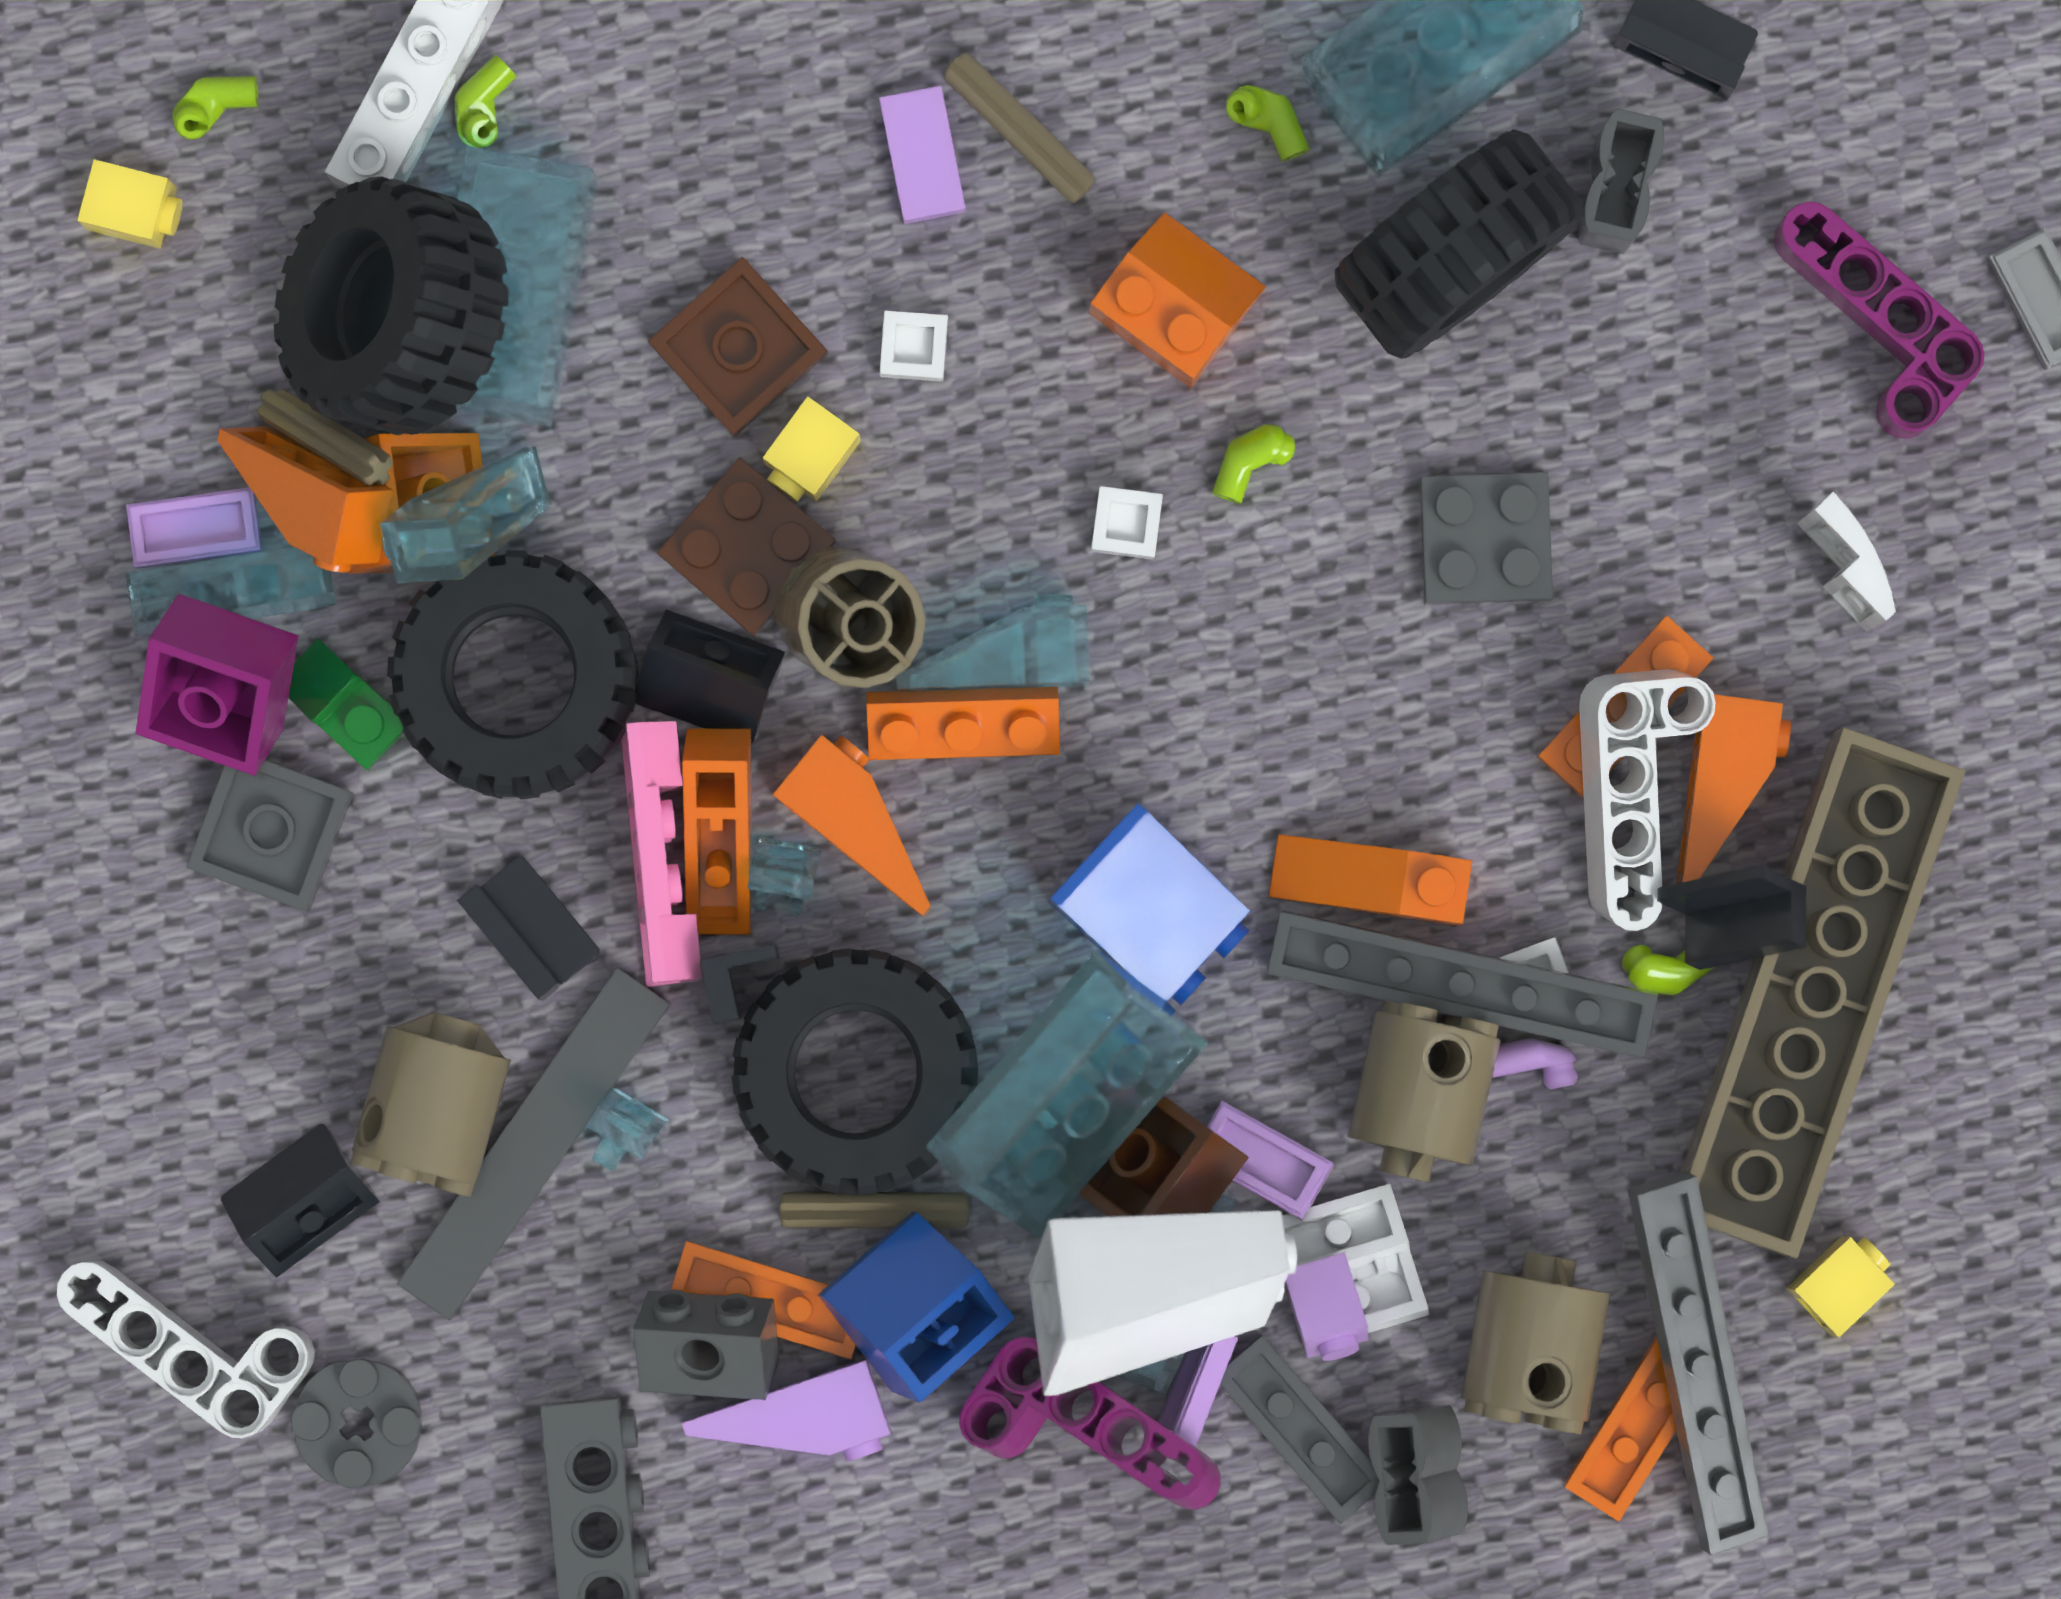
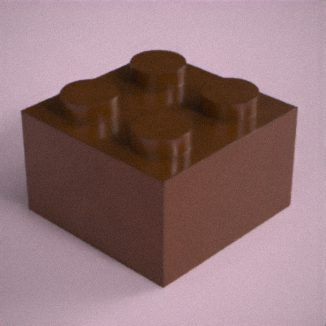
[1052,1069,1249,1217]

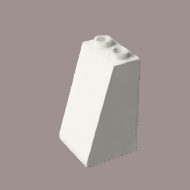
[1028,1211,1297,1396]

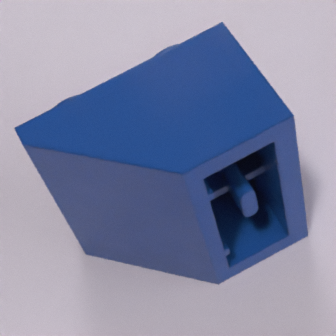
[818,1211,1015,1403]

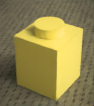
[77,159,183,249]
[763,396,861,502]
[1786,1236,1895,1337]

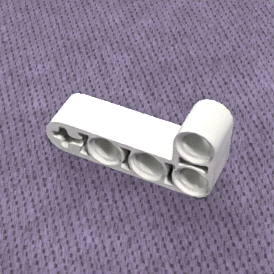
[1579,669,1716,931]
[57,1261,315,1438]

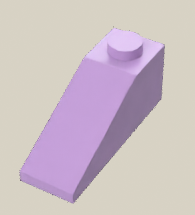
[681,1359,892,1462]

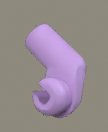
[1492,1038,1578,1089]

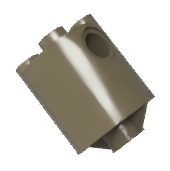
[773,547,926,688]
[1347,1001,1501,1182]
[350,1011,511,1197]
[1461,1252,1610,1434]

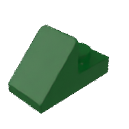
[289,638,404,771]

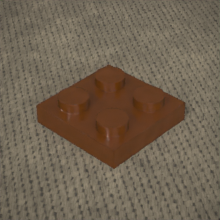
[648,256,828,438]
[657,457,837,637]

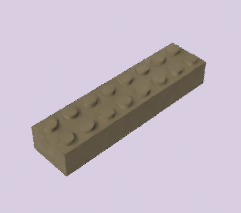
[1680,727,1966,1259]

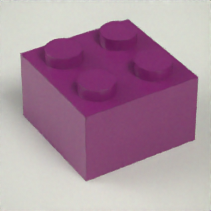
[135,593,299,776]

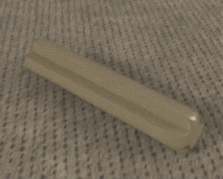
[944,52,1095,203]
[257,389,393,485]
[780,1192,969,1228]

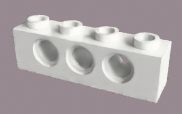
[325,0,504,189]

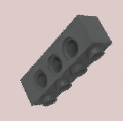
[540,1396,650,1599]

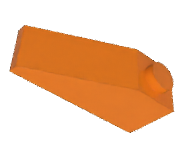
[217,426,394,572]
[1676,694,1791,884]
[682,729,752,935]
[773,735,931,918]
[1268,834,1473,927]

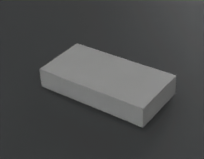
[1986,228,2061,371]

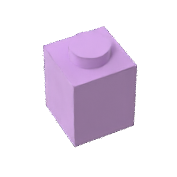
[1284,1252,1369,1361]

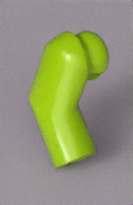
[454,54,517,148]
[172,76,259,140]
[1226,85,1311,162]
[1212,424,1295,504]
[1621,945,1715,996]

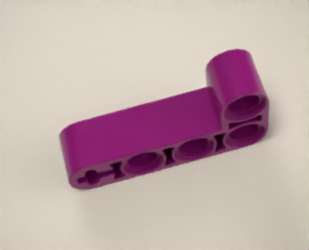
[1774,201,1985,439]
[959,1337,1221,1509]

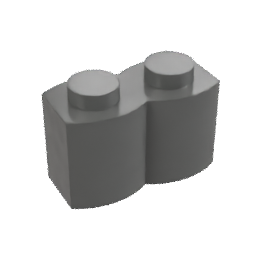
[1577,108,1664,254]
[1368,1405,1468,1545]

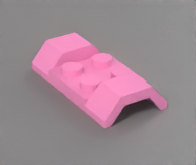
[621,721,702,987]

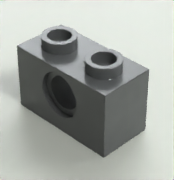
[633,1290,779,1400]

